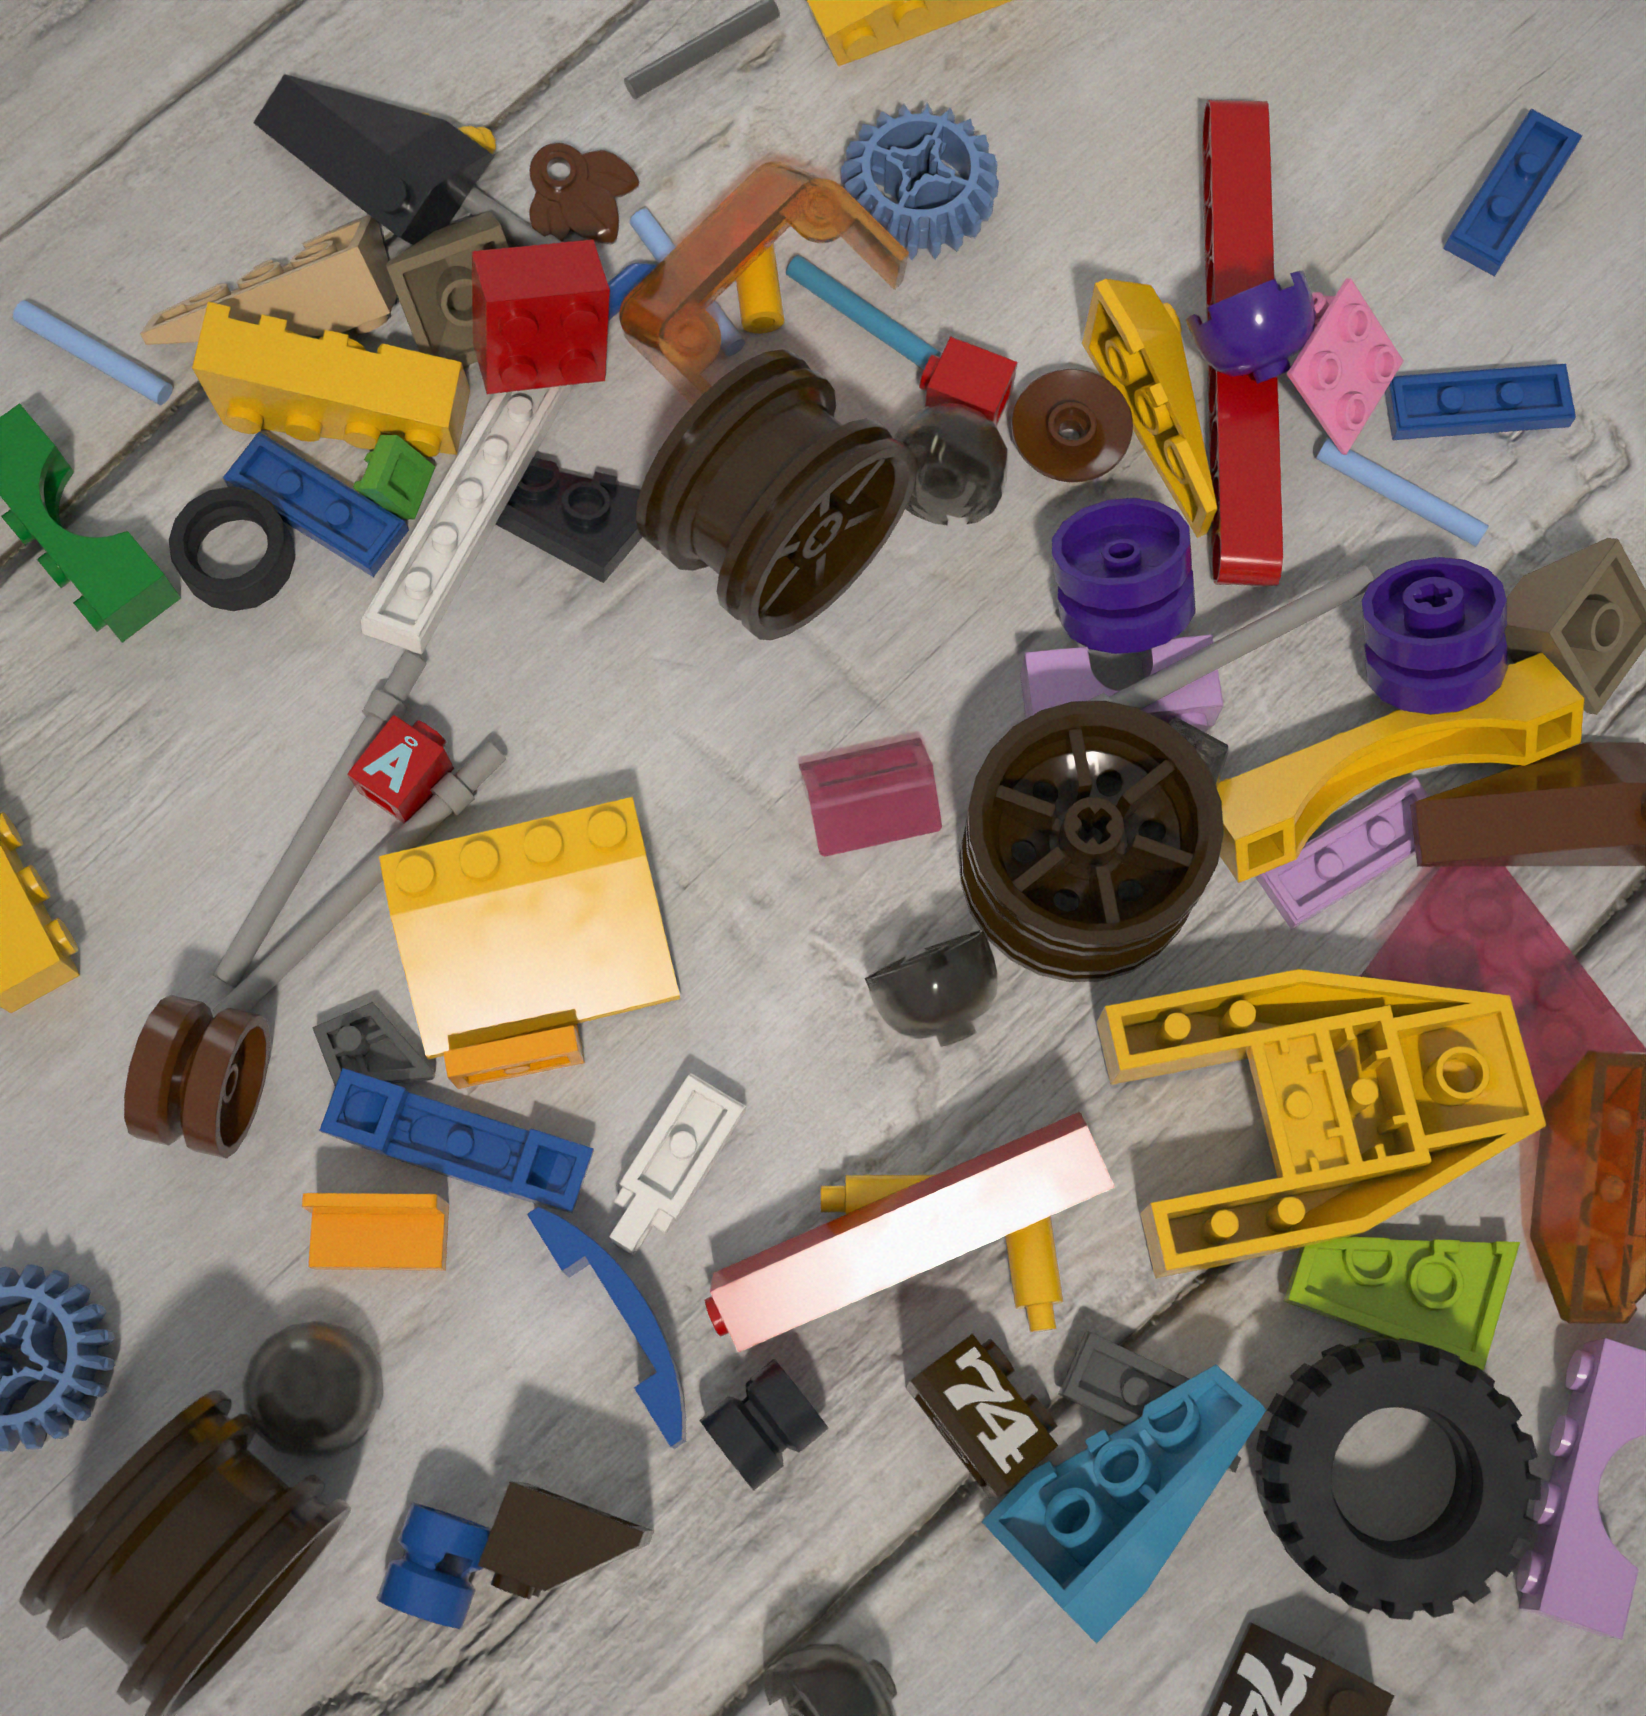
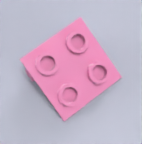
[1287,278,1403,455]

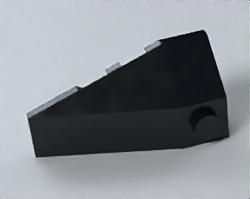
[253,74,494,245]

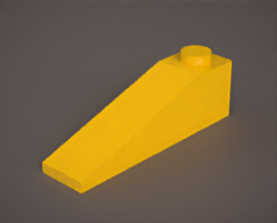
[1082,278,1217,538]

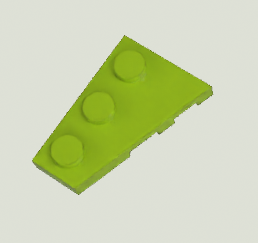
[1283,1237,1520,1371]

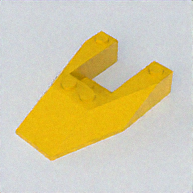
[1096,969,1546,1279]

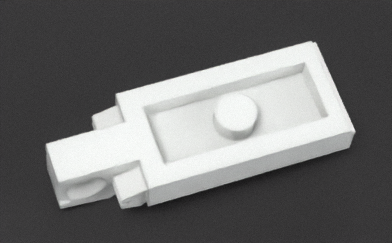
[609,1073,746,1256]

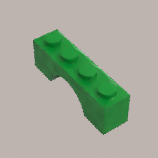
[0,403,181,643]

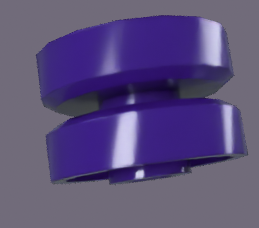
[1051,498,1196,654]
[1361,557,1508,715]

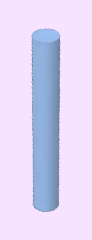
[629,209,745,356]
[13,300,172,405]
[1316,437,1489,547]

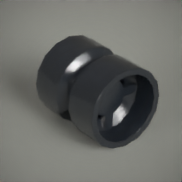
[699,1359,829,1491]

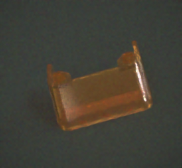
[619,161,909,405]

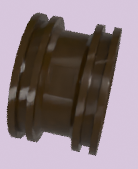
[635,349,917,640]
[959,701,1224,982]
[19,1390,351,1716]

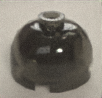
[894,403,1008,525]
[865,930,998,1047]
[242,1321,384,1460]
[764,1643,897,1716]

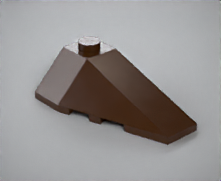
[1410,742,1646,867]

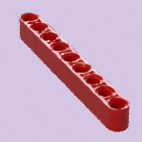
[1202,100,1283,586]

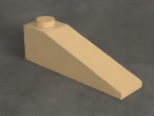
[140,215,397,345]

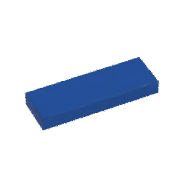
[1443,108,1583,277]
[1385,364,1576,440]
[223,432,409,578]

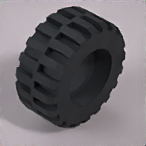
[1255,1337,1541,1620]

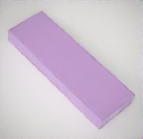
[1256,777,1430,930]

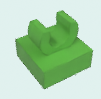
[353,435,435,520]

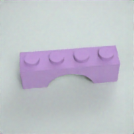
[1516,1338,1646,1639]

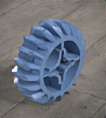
[841,102,999,261]
[0,1264,115,1452]

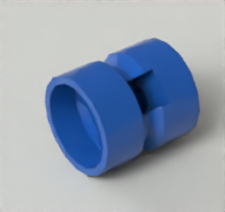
[376,1503,492,1629]

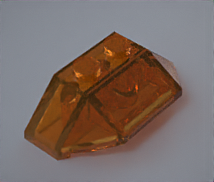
[1530,1050,1646,1324]

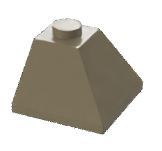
[385,211,509,367]
[1504,538,1646,715]

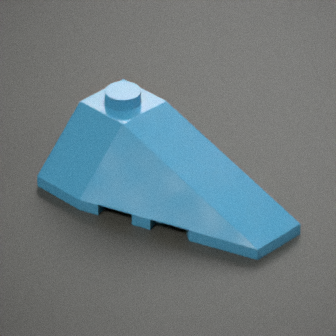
[981,1365,1266,1644]

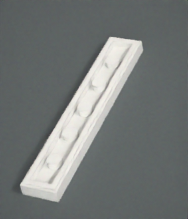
[361,385,571,655]

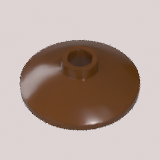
[1011,369,1133,482]

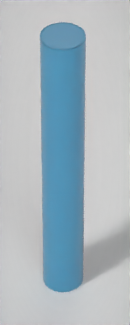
[786,255,941,370]

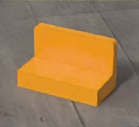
[443,1024,585,1089]
[302,1193,449,1271]

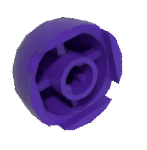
[1186,270,1316,384]

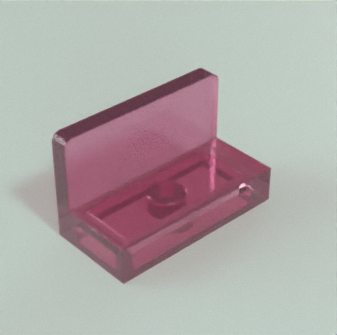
[798,737,942,857]

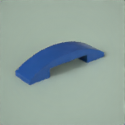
[319,1068,594,1214]
[527,1207,686,1449]

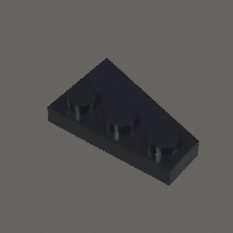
[495,457,642,583]

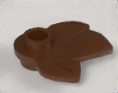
[529,143,639,245]

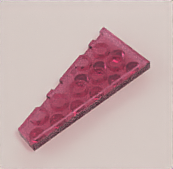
[1360,866,1646,1184]

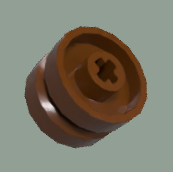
[124,995,270,1159]

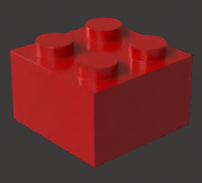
[472,239,610,394]

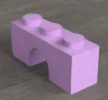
[1020,635,1224,737]

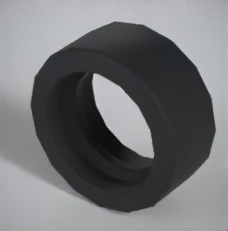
[168,486,295,611]

